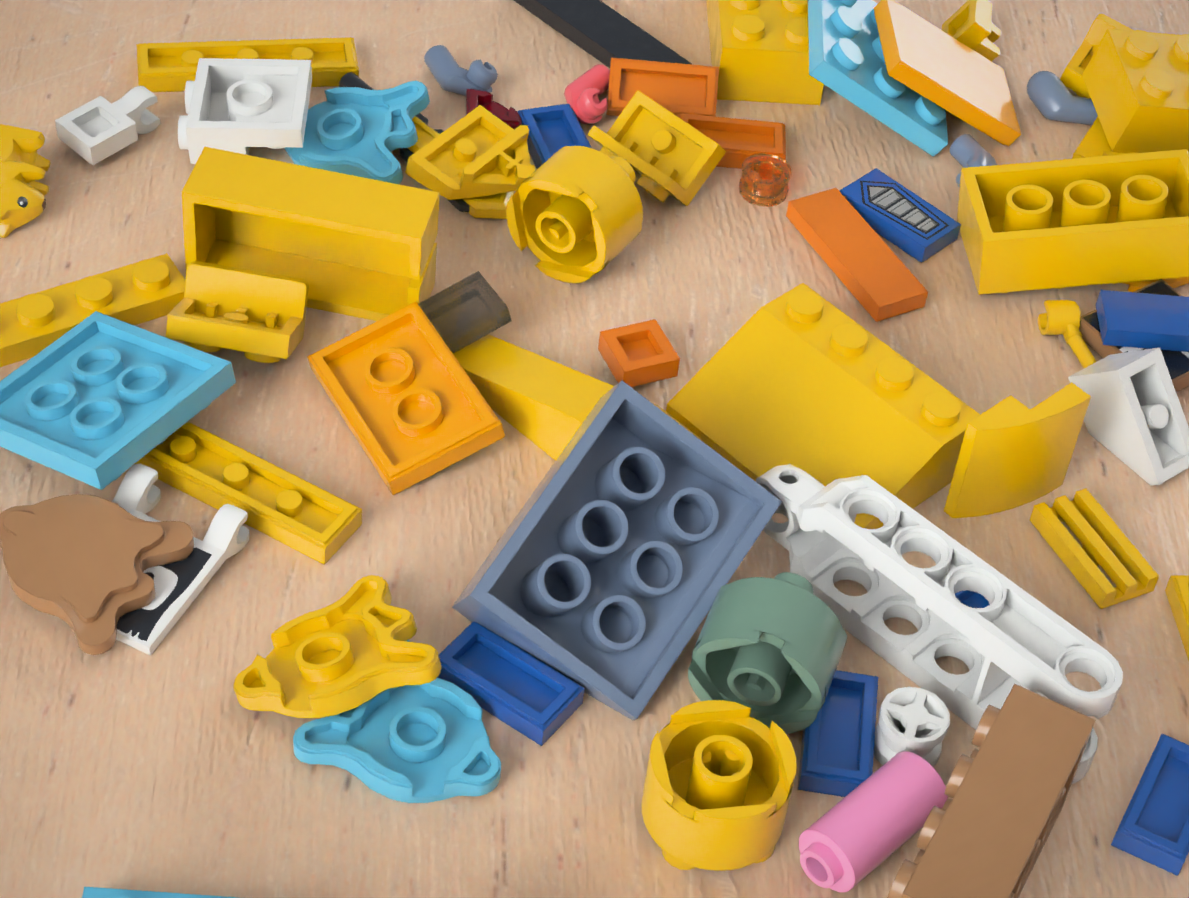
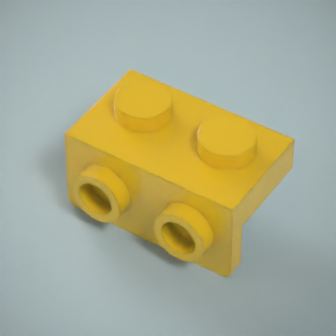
[587,90,726,206]
[166,261,309,363]

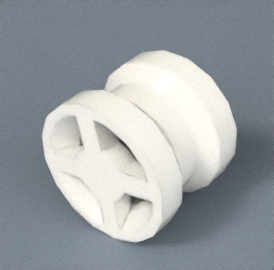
[874,686,950,767]

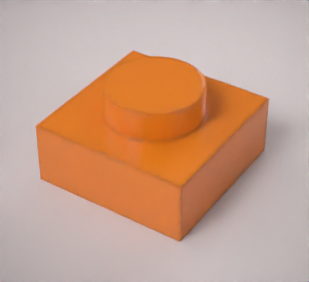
[598,319,680,387]

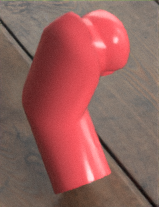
[564,64,610,125]

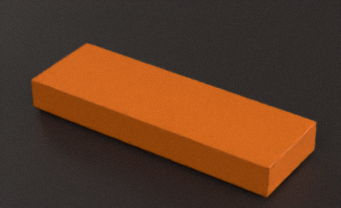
[786,188,928,322]

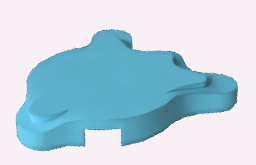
[284,81,430,184]
[293,640,501,803]

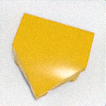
[405,105,535,200]

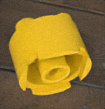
[506,146,643,283]
[642,700,797,871]

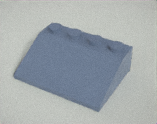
[452,380,782,720]

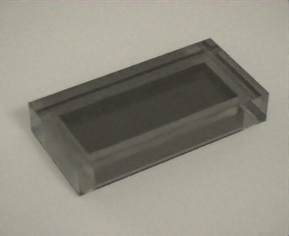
[418,271,512,353]

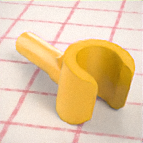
[1038,300,1097,368]

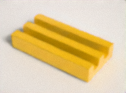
[1030,488,1159,609]

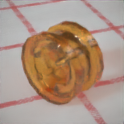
[739,153,792,207]

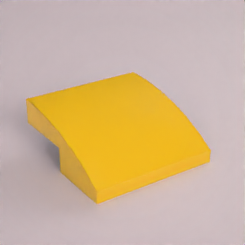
[944,382,1091,519]

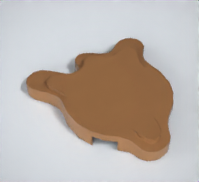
[0,494,194,655]

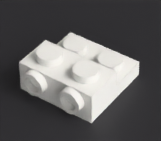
[178,58,312,164]

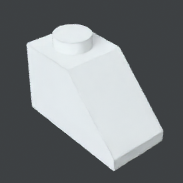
[1068,347,1189,486]

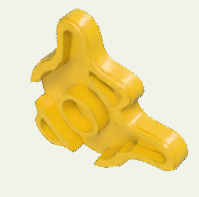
[233,575,442,718]

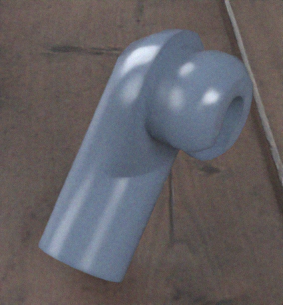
[424,45,498,96]
[1027,71,1098,125]
[950,134,997,188]

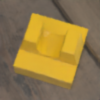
[942,0,1001,62]

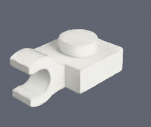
[55,86,160,165]

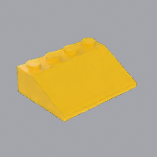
[666,283,980,529]

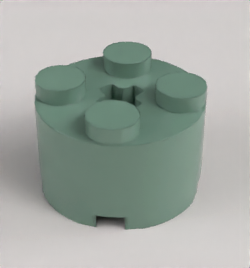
[688,572,847,734]

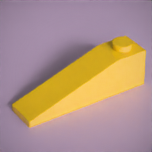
[453,333,701,461]

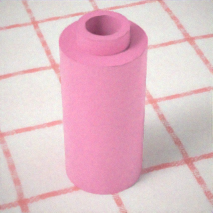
[799,751,948,892]

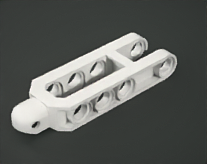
[755,464,1123,784]

